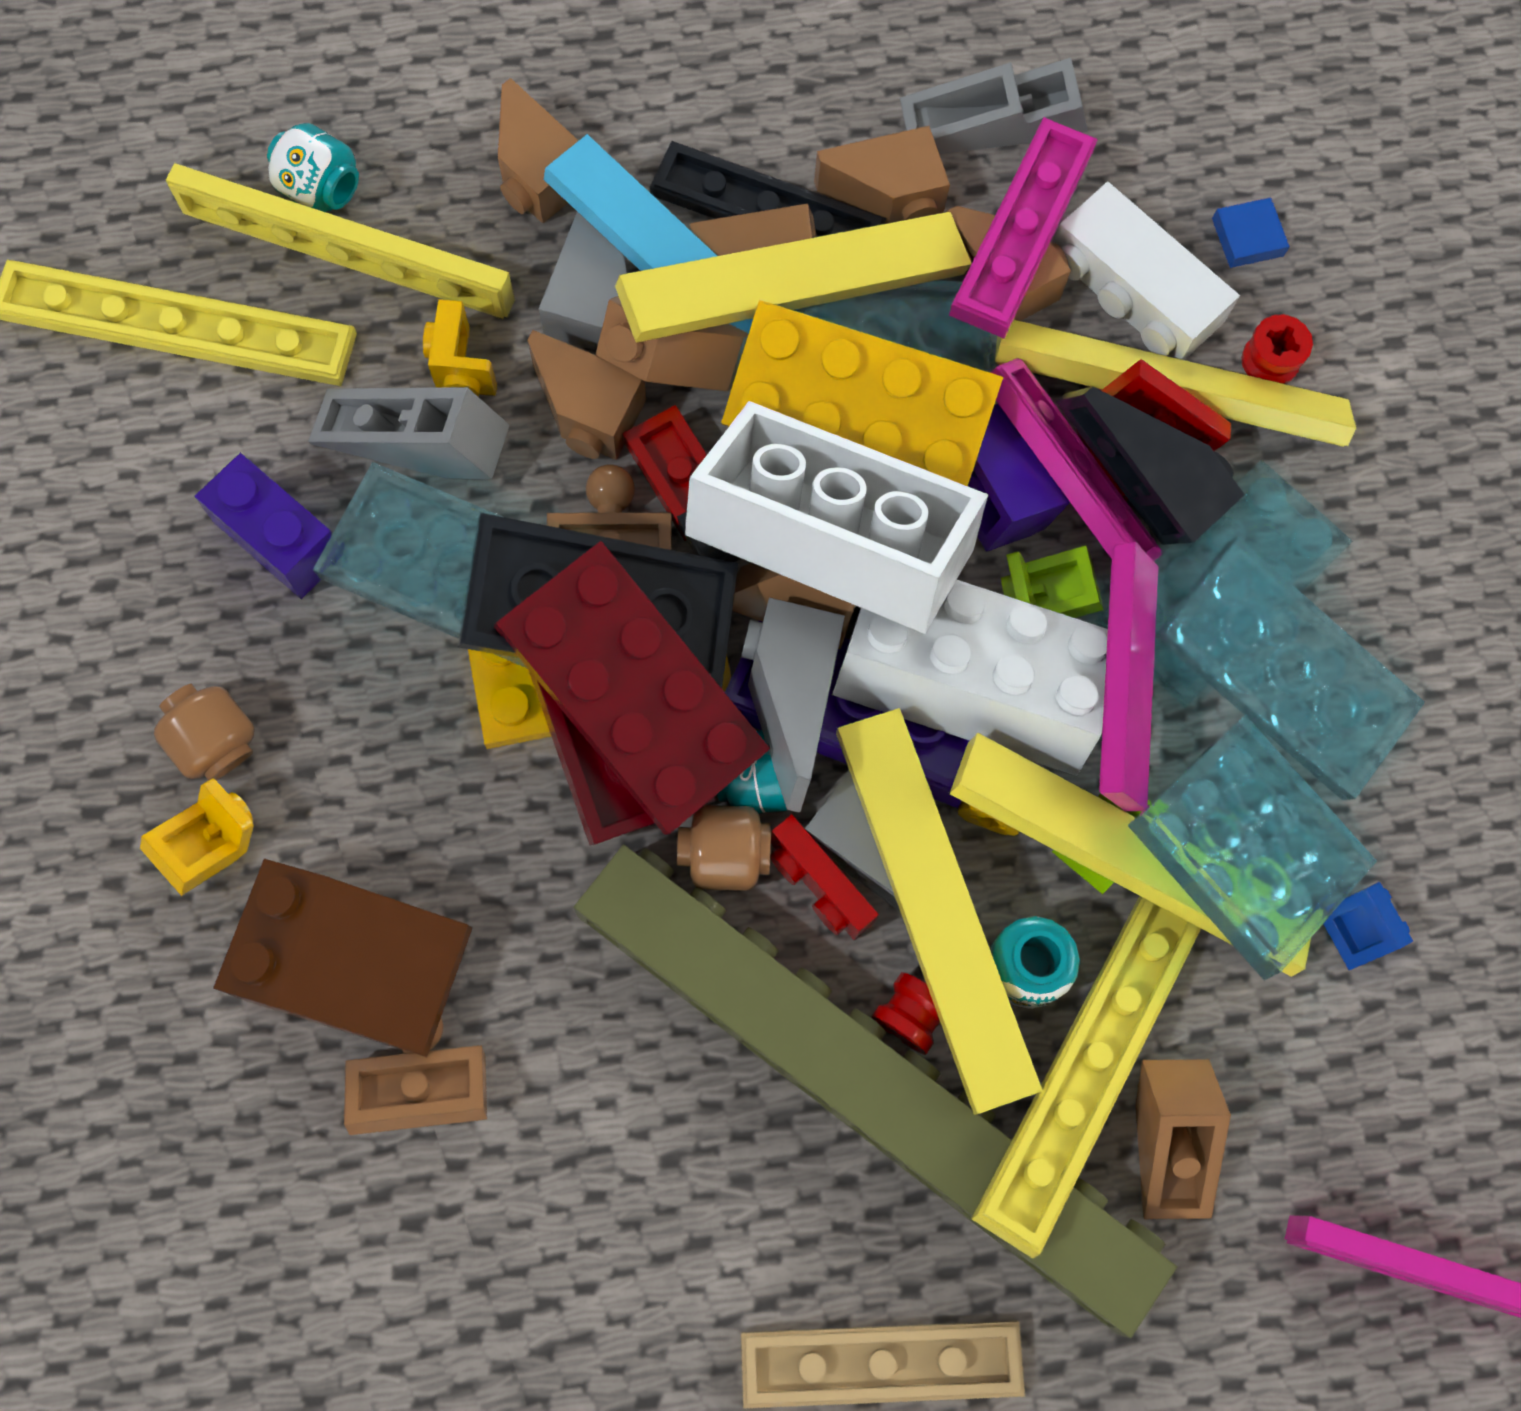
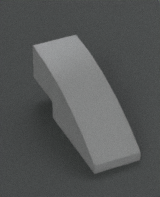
[900,57,1088,154]

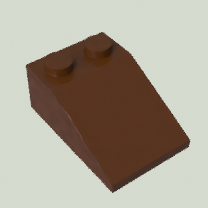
[213,859,473,1057]

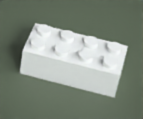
[685,401,988,634]
[832,580,1108,776]

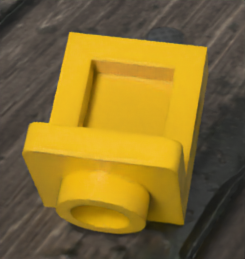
[423,299,497,397]
[140,778,254,896]

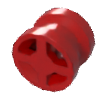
[1241,314,1313,384]
[871,972,940,1055]

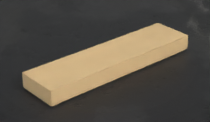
[741,1321,1025,1409]

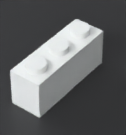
[1053,181,1240,360]

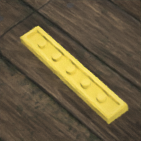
[166,163,515,319]
[615,212,972,343]
[0,259,357,386]
[995,320,1356,447]
[836,708,1043,1115]
[950,733,1316,977]
[971,896,1201,1259]

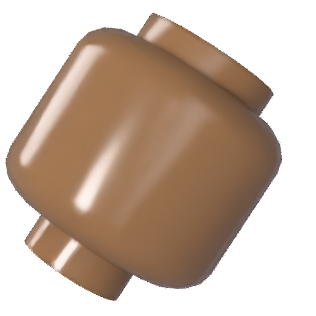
[154,684,255,781]
[677,805,771,890]

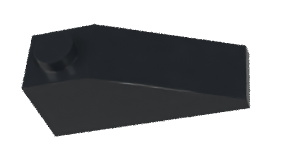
[1056,386,1245,545]

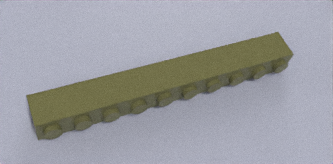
[573,844,1178,1338]

